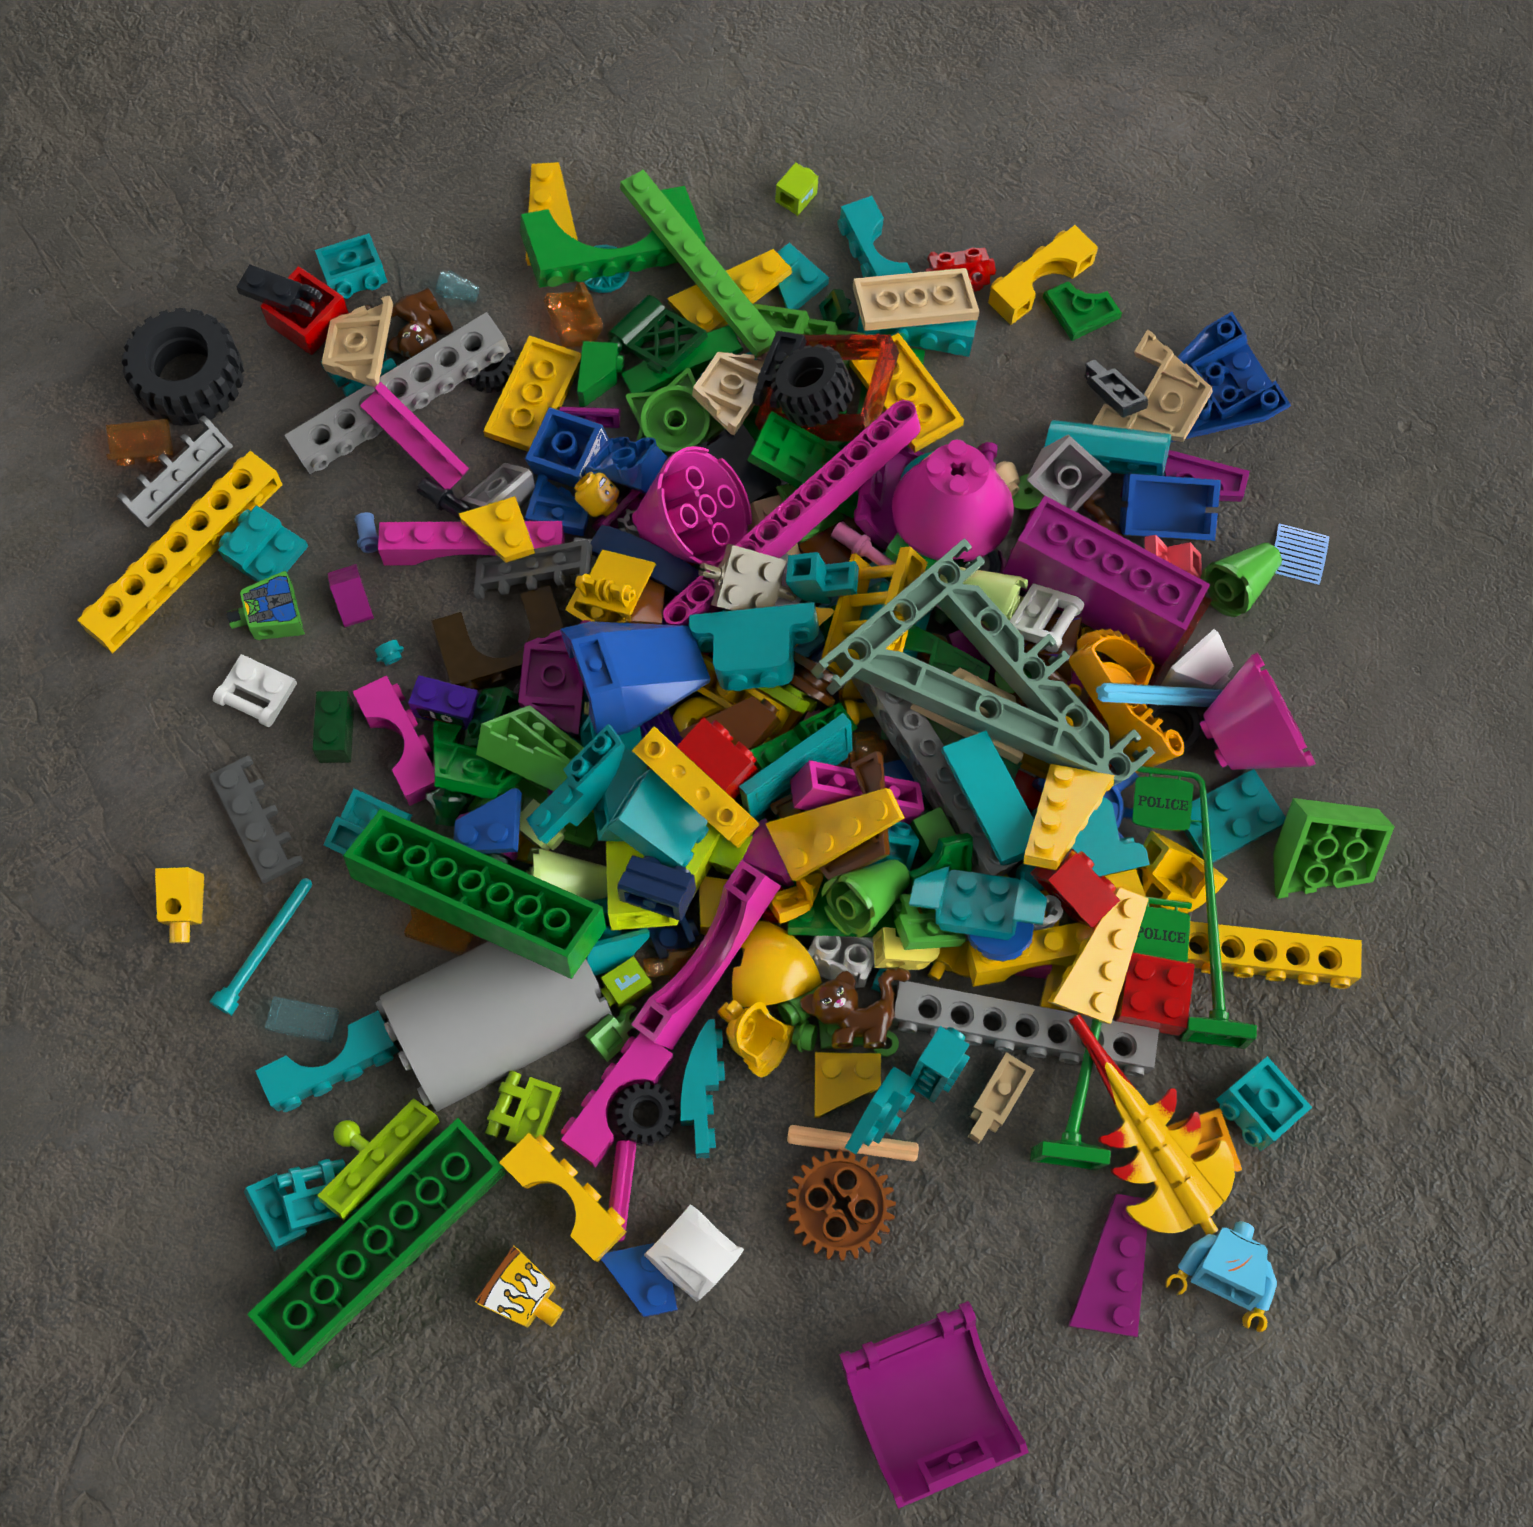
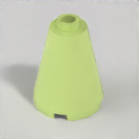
[940,567,1028,628]
[526,847,607,901]

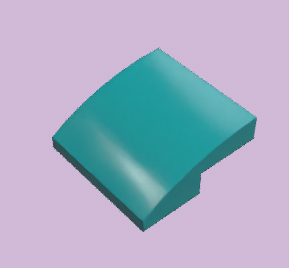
[323,788,412,855]

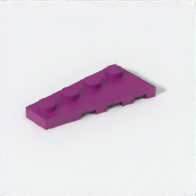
[1120,450,1250,502]
[1068,1194,1147,1338]

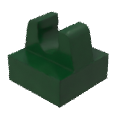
[819,289,856,327]

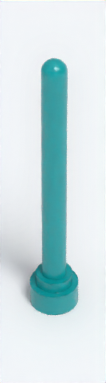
[209,878,312,1016]

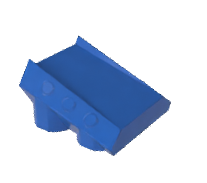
[585,437,668,494]

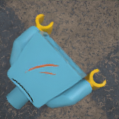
[1165,1221,1277,1332]

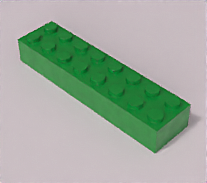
[343,809,606,979]
[247,1118,507,1368]

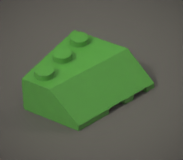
[1273,798,1394,899]

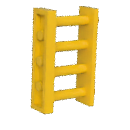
[821,546,927,677]
[632,726,760,848]

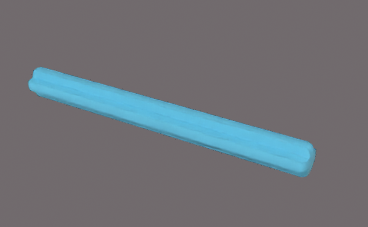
[1096,683,1223,707]

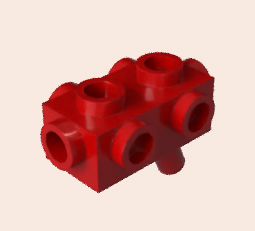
[925,247,996,292]

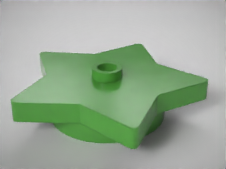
[626,368,725,459]

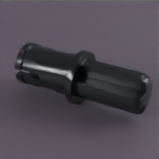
[417,477,472,520]

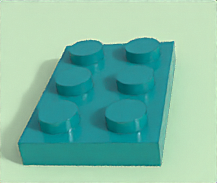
[1183,769,1286,863]

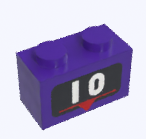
[408,675,479,730]

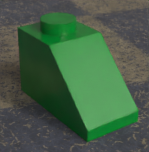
[577,341,624,407]

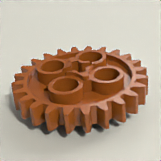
[786,1149,896,1262]

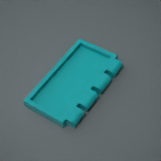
[739,713,853,822]

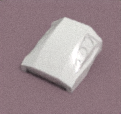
[808,936,874,988]
[644,1205,744,1302]

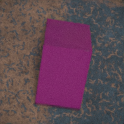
[327,564,374,627]
[742,818,794,887]

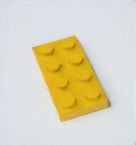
[849,332,964,453]
[483,335,582,452]

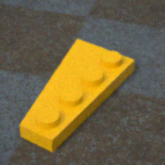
[526,162,578,266]

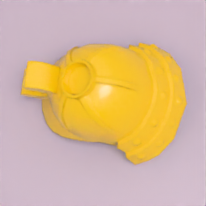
[717,1000,794,1077]

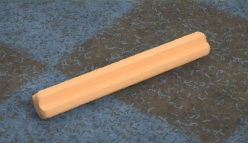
[787,1125,919,1162]

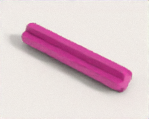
[608,1140,636,1242]

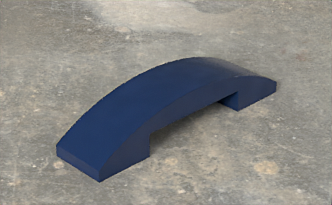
[591,525,699,596]

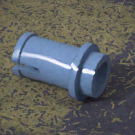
[355,512,379,553]

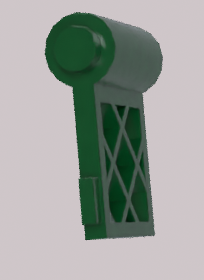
[607,295,708,375]

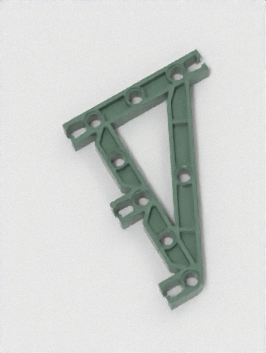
[811,538,1155,788]

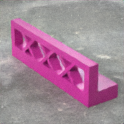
[360,381,469,489]

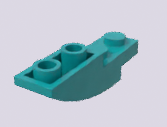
[526,724,625,844]
[681,1019,725,1158]

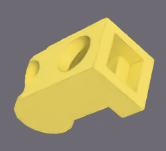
[873,927,940,970]

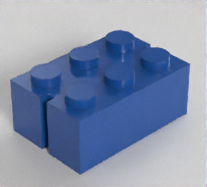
[1119,474,1221,541]

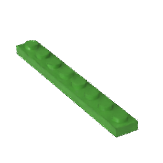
[619,170,776,358]

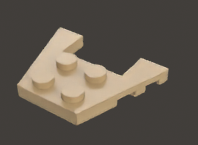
[1093,330,1213,442]

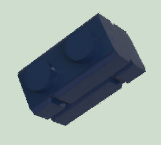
[617,855,696,921]

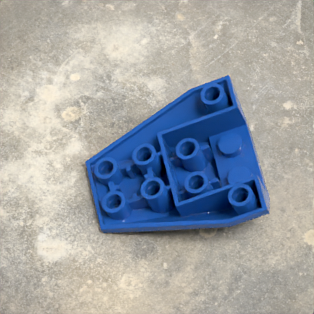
[1143,312,1291,442]
[560,621,711,736]

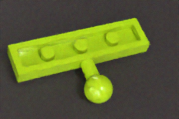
[317,1098,440,1220]

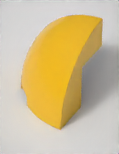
[1138,831,1228,914]
[732,920,822,1007]

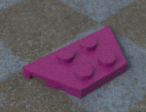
[518,620,590,738]

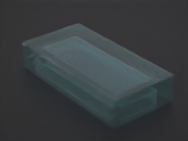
[265,996,339,1043]

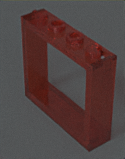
[755,333,899,441]

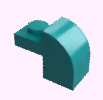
[786,552,859,604]

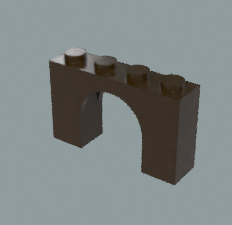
[431,585,564,692]

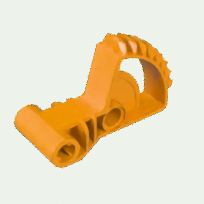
[1069,629,1184,773]

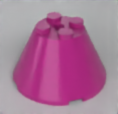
[892,439,1014,562]
[632,446,752,565]
[1200,652,1316,770]

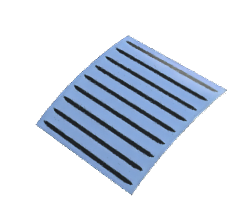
[1275,524,1329,585]

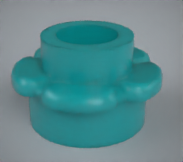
[374,639,404,666]

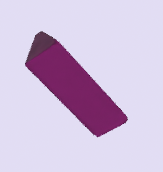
[559,406,621,428]
[591,487,645,531]

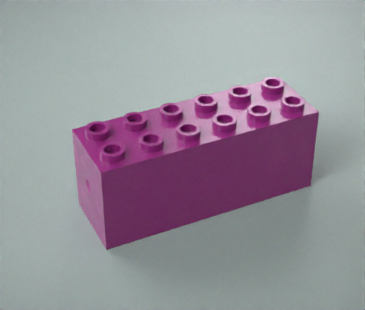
[1002,495,1210,666]

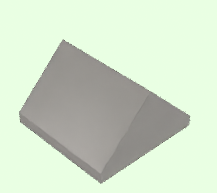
[1027,434,1111,512]
[461,463,535,509]

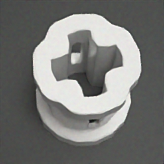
[1033,895,1063,930]

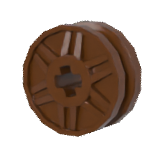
[790,651,847,707]

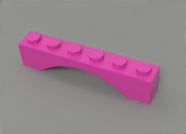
[378,521,565,565]
[631,860,781,1050]

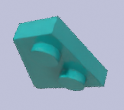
[777,242,829,310]

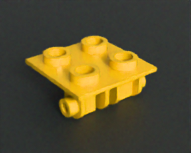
[575,549,656,616]

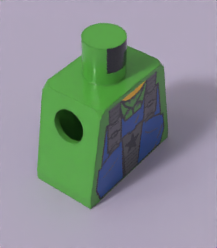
[226,571,305,640]

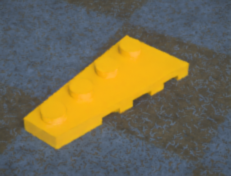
[667,249,792,332]
[1024,764,1115,870]
[765,788,904,881]
[1048,887,1149,1024]

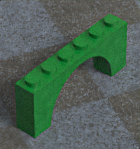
[520,186,706,288]

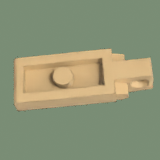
[968,1052,1035,1144]

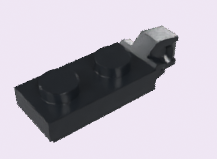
[1084,360,1148,418]

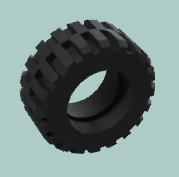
[121,308,244,426]

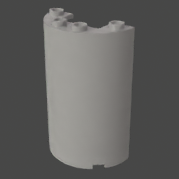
[375,941,612,1112]

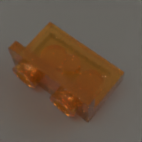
[543,282,603,347]
[106,419,174,466]
[404,905,474,955]

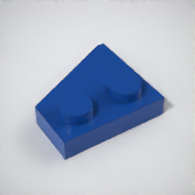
[525,473,590,536]
[454,788,522,854]
[601,1243,678,1318]

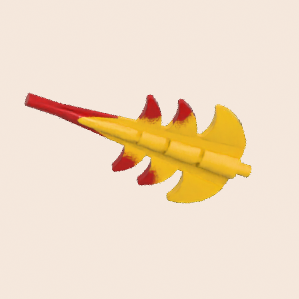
[1069,1013,1235,1235]

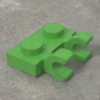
[893,894,966,950]

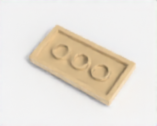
[853,268,979,331]

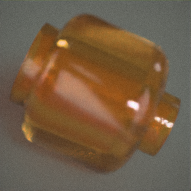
[841,730,887,769]

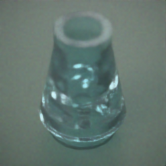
[435,270,480,303]

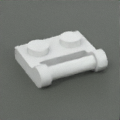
[1010,583,1084,652]
[213,654,297,727]

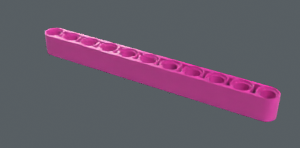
[663,400,921,626]

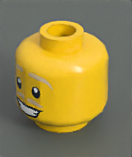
[574,472,619,517]

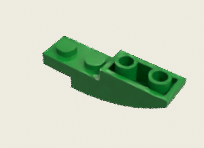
[750,703,857,773]

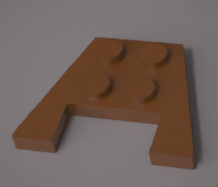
[770,751,890,880]

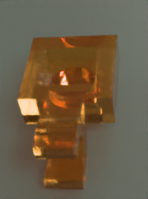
[643,947,698,982]

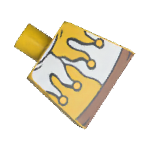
[475,1245,564,1328]

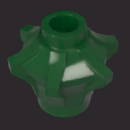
[425,787,475,826]

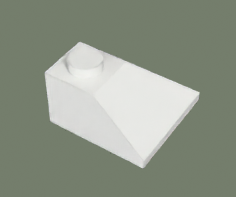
[1161,629,1234,689]

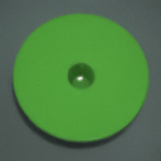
[1012,474,1044,510]

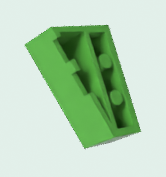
[476,705,583,791]

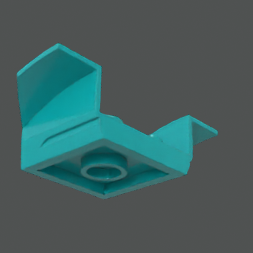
[909,866,1047,940]

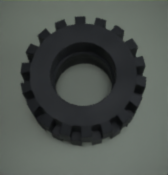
[771,344,854,427]

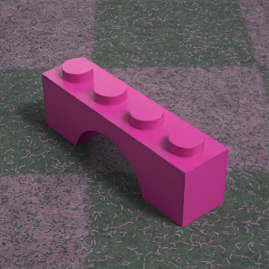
[353,675,437,806]
[561,1032,674,1168]

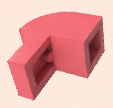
[1145,535,1202,578]

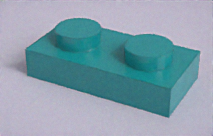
[244,1173,307,1251]

